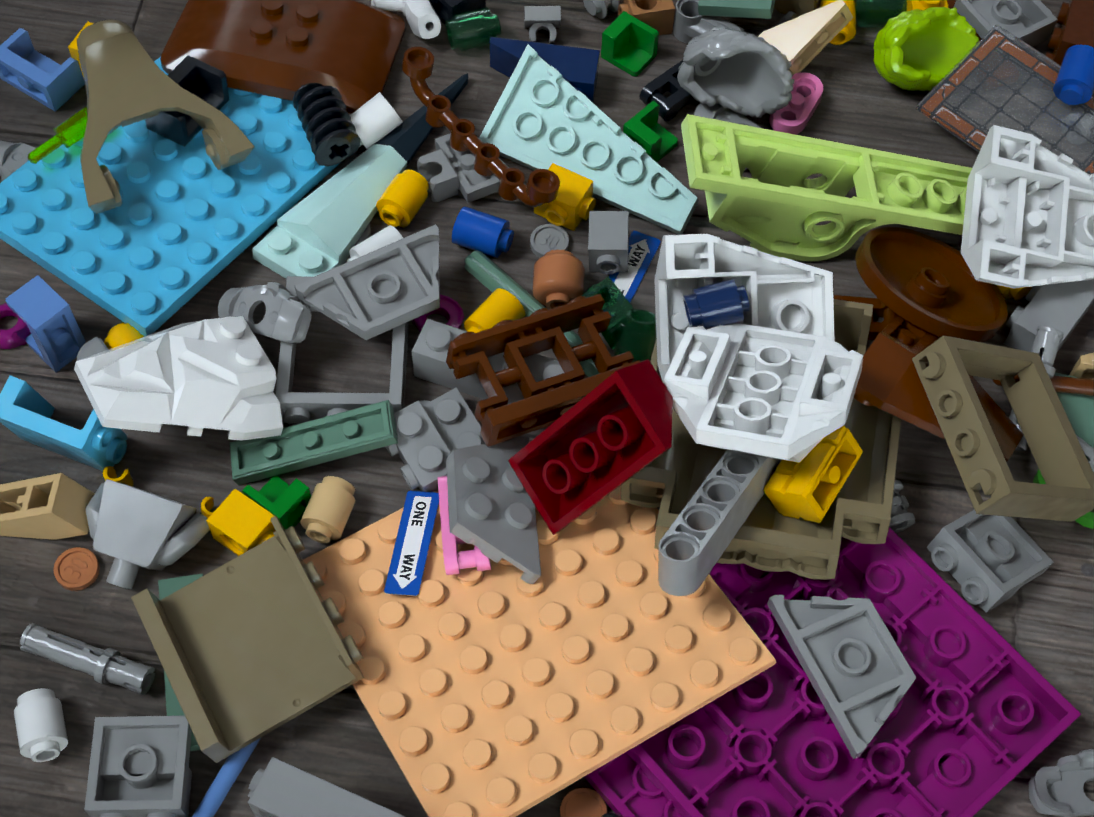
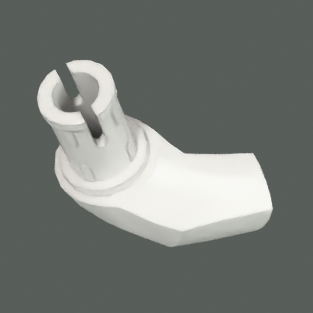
[371,0,441,39]

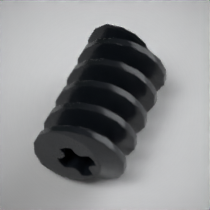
[293,83,360,166]

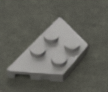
[294,224,440,340]
[446,436,541,584]
[767,595,916,759]

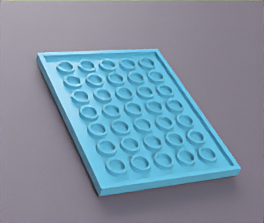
[0,56,341,336]

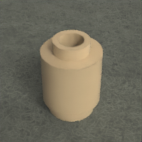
[300,476,356,543]

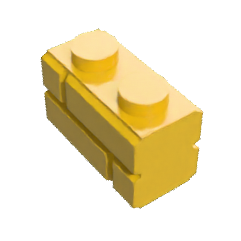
[763,426,863,523]

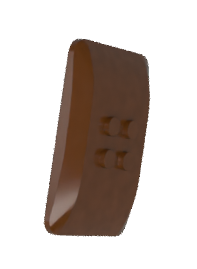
[160,0,405,113]

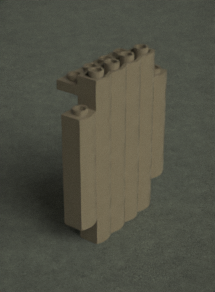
[621,299,901,580]

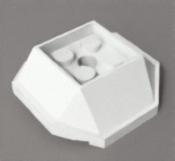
[664,324,863,463]

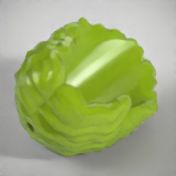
[873,7,980,91]

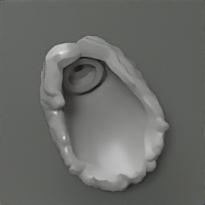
[677,27,794,118]

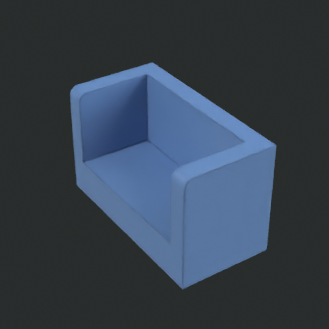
[0,28,85,112]
[5,275,86,372]

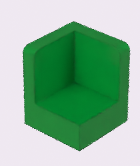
[601,11,659,77]
[623,101,678,162]
[242,476,311,529]

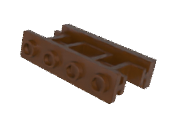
[446,294,640,447]

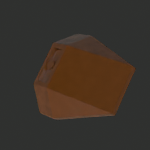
[854,315,1024,462]

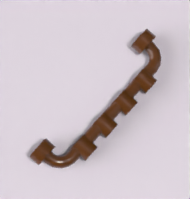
[402,47,560,207]

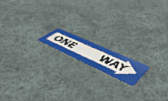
[600,231,661,323]
[384,491,439,596]

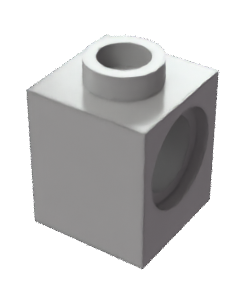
[588,211,629,274]

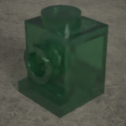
[582,276,645,351]

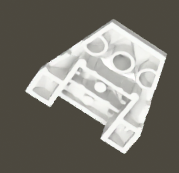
[74,316,283,441]

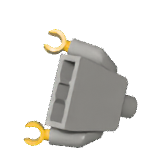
[85,466,214,589]

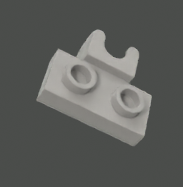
[417,133,500,203]

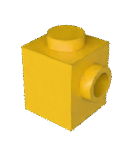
[534,163,596,231]

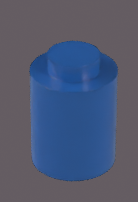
[1053,44,1094,105]
[452,206,514,258]

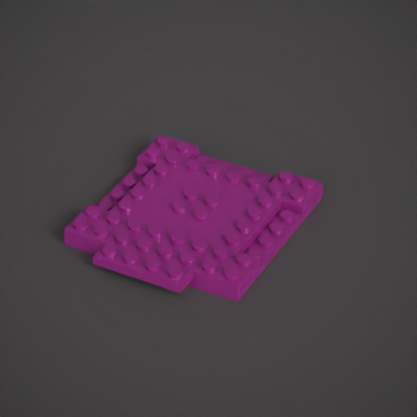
[584,527,1081,817]

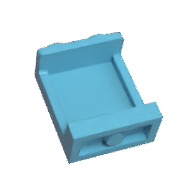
[0,375,127,471]

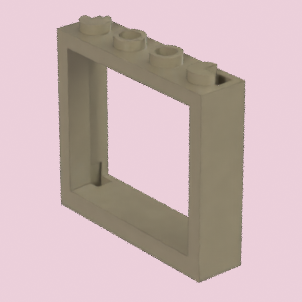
[912,335,1094,522]

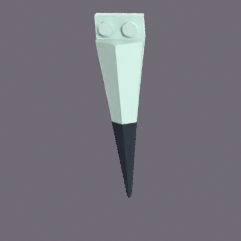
[252,73,468,279]

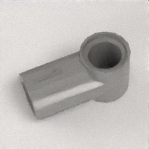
[673,0,745,43]

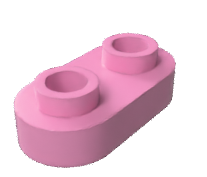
[769,72,823,135]

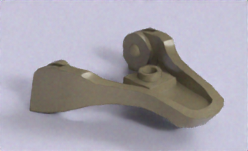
[77,20,255,214]

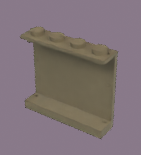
[131,516,364,763]

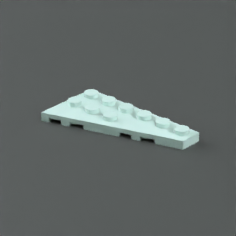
[479,44,698,235]

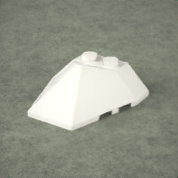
[961,125,1094,289]
[654,234,835,383]

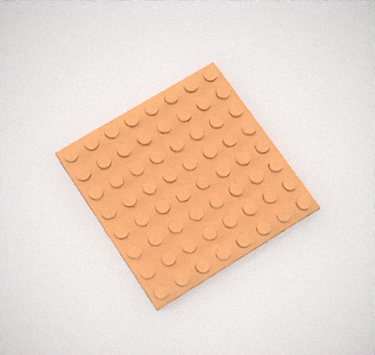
[303,441,776,817]

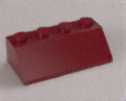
[508,359,673,535]

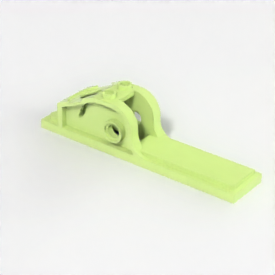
[681,114,972,262]

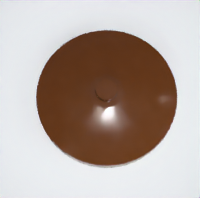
[855,226,1008,342]

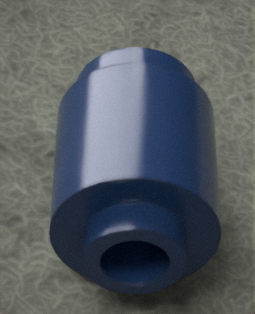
[683,279,750,330]

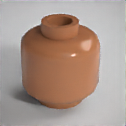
[533,249,585,309]

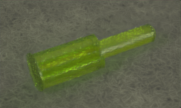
[27,107,87,164]

